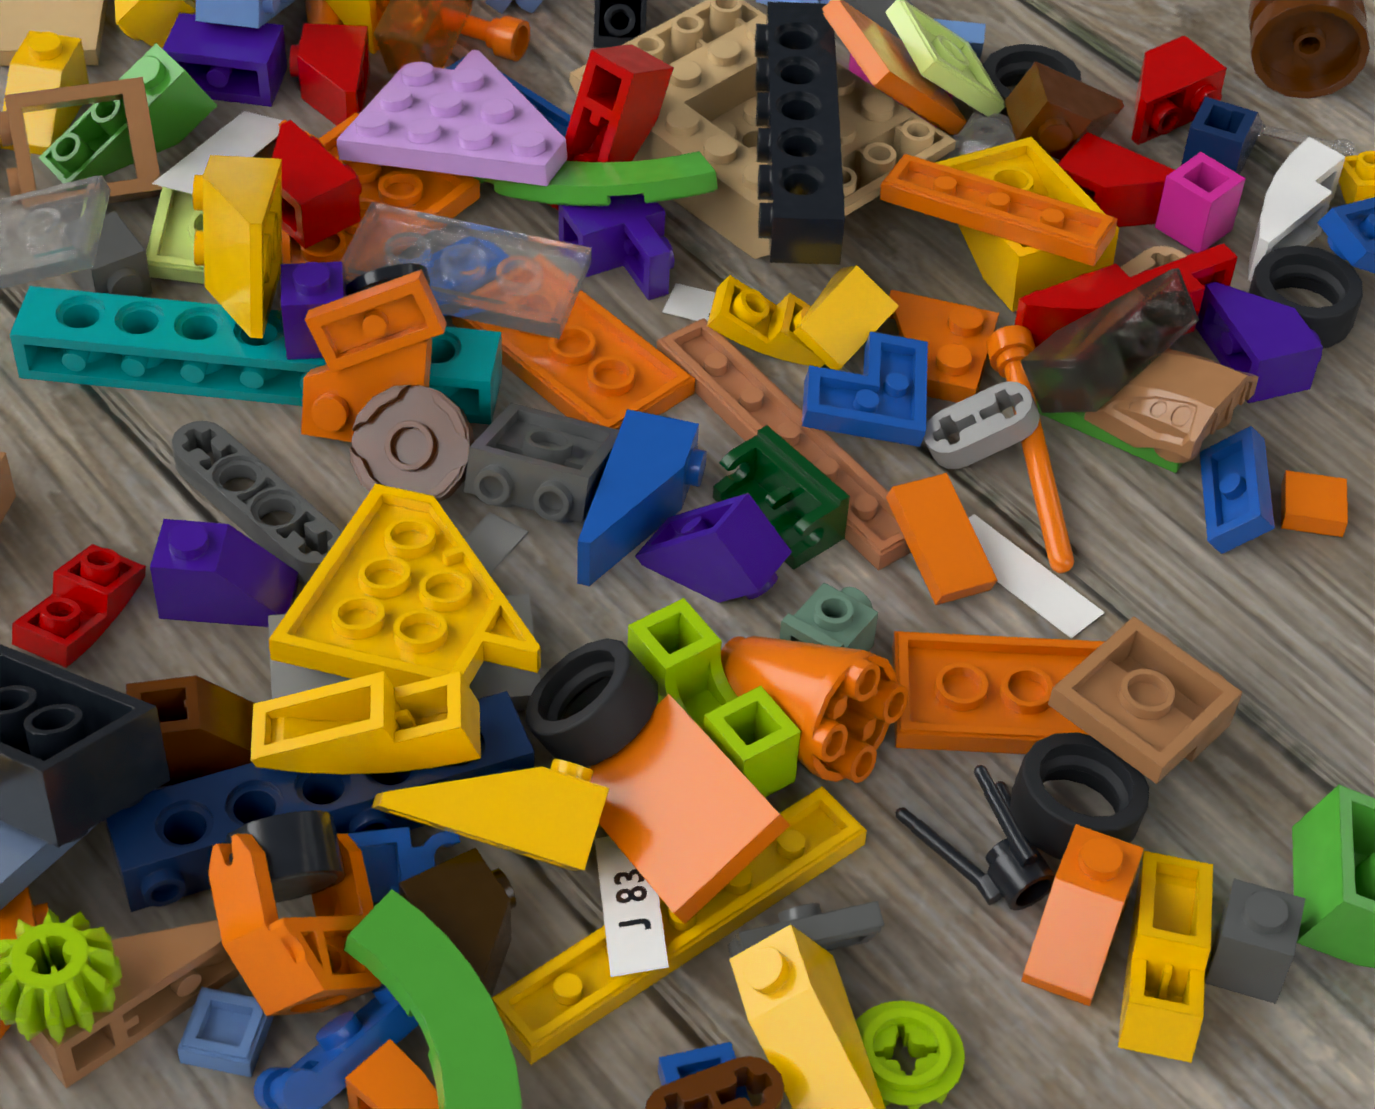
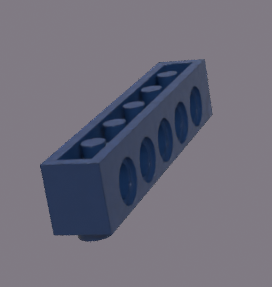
[105,691,535,912]

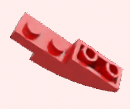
[1014,243,1238,352]

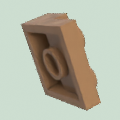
[1048,616,1243,784]

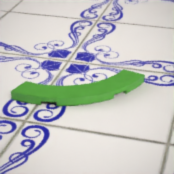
[474,151,718,206]
[344,889,522,1109]

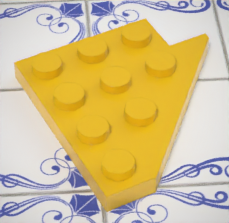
[268,484,541,687]

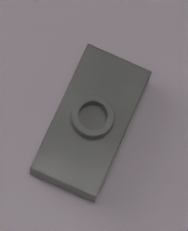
[727,901,884,958]

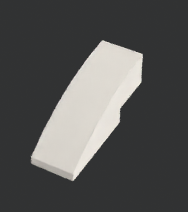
[1248,137,1345,281]

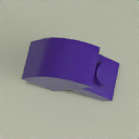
[559,194,675,301]

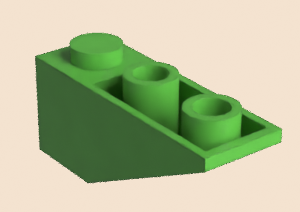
[39,43,217,188]

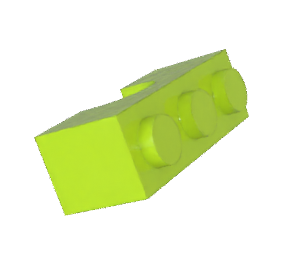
[627,598,801,797]

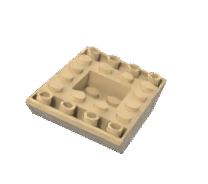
[570,0,956,259]

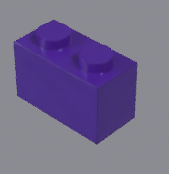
[163,13,288,107]

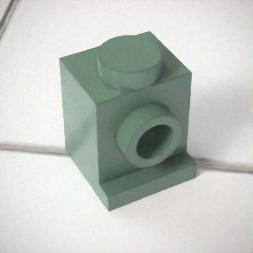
[780,582,878,652]

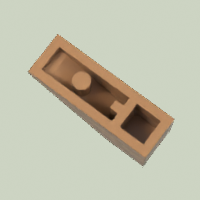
[29,920,240,1088]

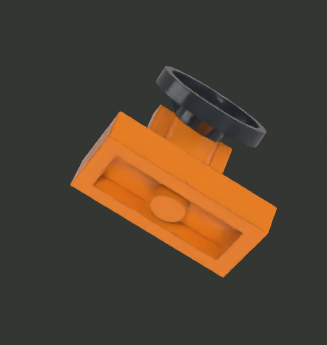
[305,263,447,373]

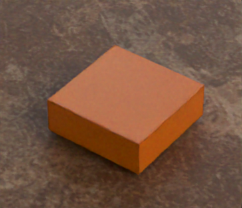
[1281,470,1348,537]

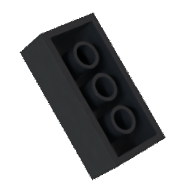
[0,644,171,847]

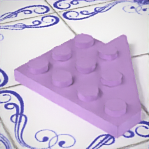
[336,50,567,186]

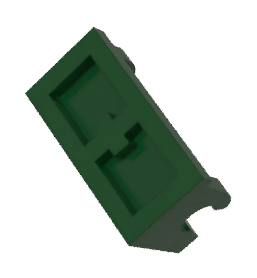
[712,425,850,570]

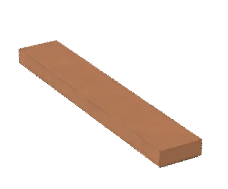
[657,318,911,571]

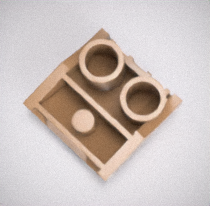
[1084,346,1259,463]

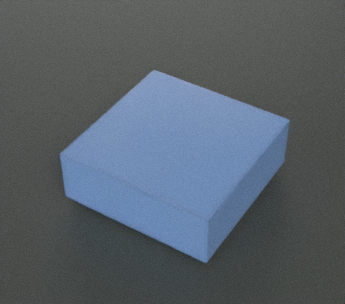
[177,987,274,1077]

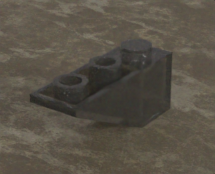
[1020,268,1199,413]

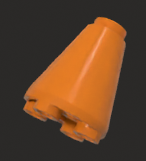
[721,636,908,783]

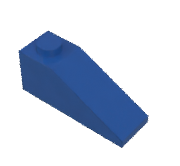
[577,409,707,586]

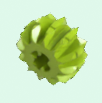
[0,908,122,1045]

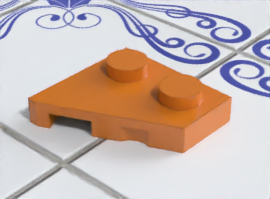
[889,289,999,403]
[301,337,433,442]

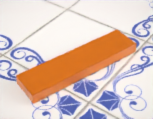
[880,154,1117,266]

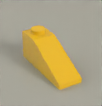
[372,759,609,871]
[729,924,886,1109]

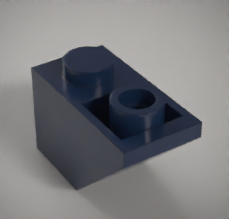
[1181,97,1262,175]

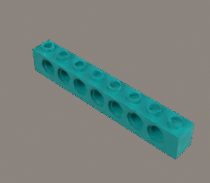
[10,286,502,425]

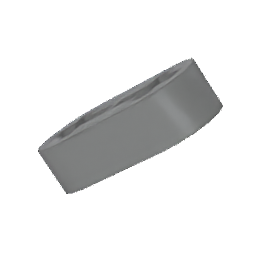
[924,381,1040,469]

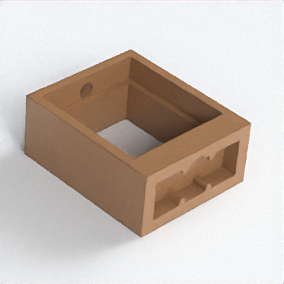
[0,77,162,215]

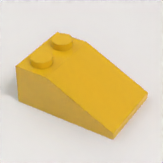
[935,137,1119,312]
[193,155,282,339]

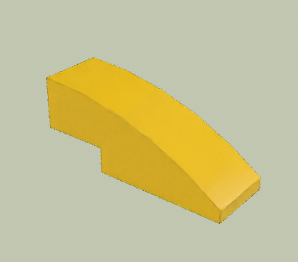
[250,671,481,774]
[1118,851,1213,1063]

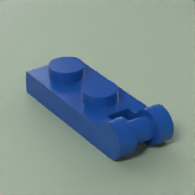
[254,982,419,1109]

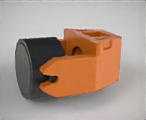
[208,810,381,1016]

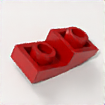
[12,544,146,668]

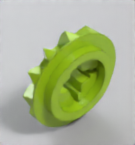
[856,1001,965,1109]

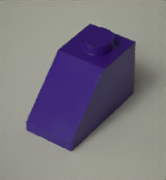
[281,261,346,360]
[1195,282,1323,404]
[635,493,792,603]
[150,519,299,627]

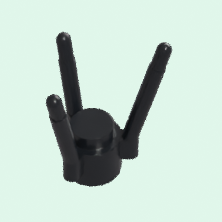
[896,765,1056,911]

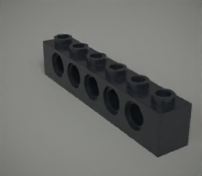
[755,2,845,265]

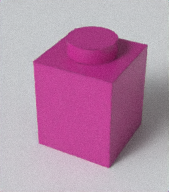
[1155,152,1246,253]

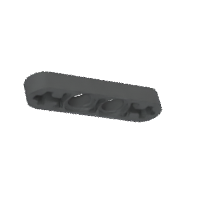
[172,421,342,583]

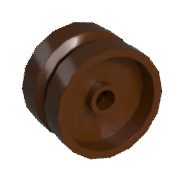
[1248,0,1370,99]

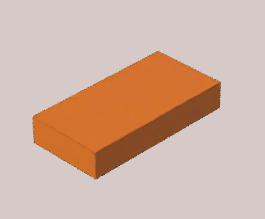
[886,473,998,605]

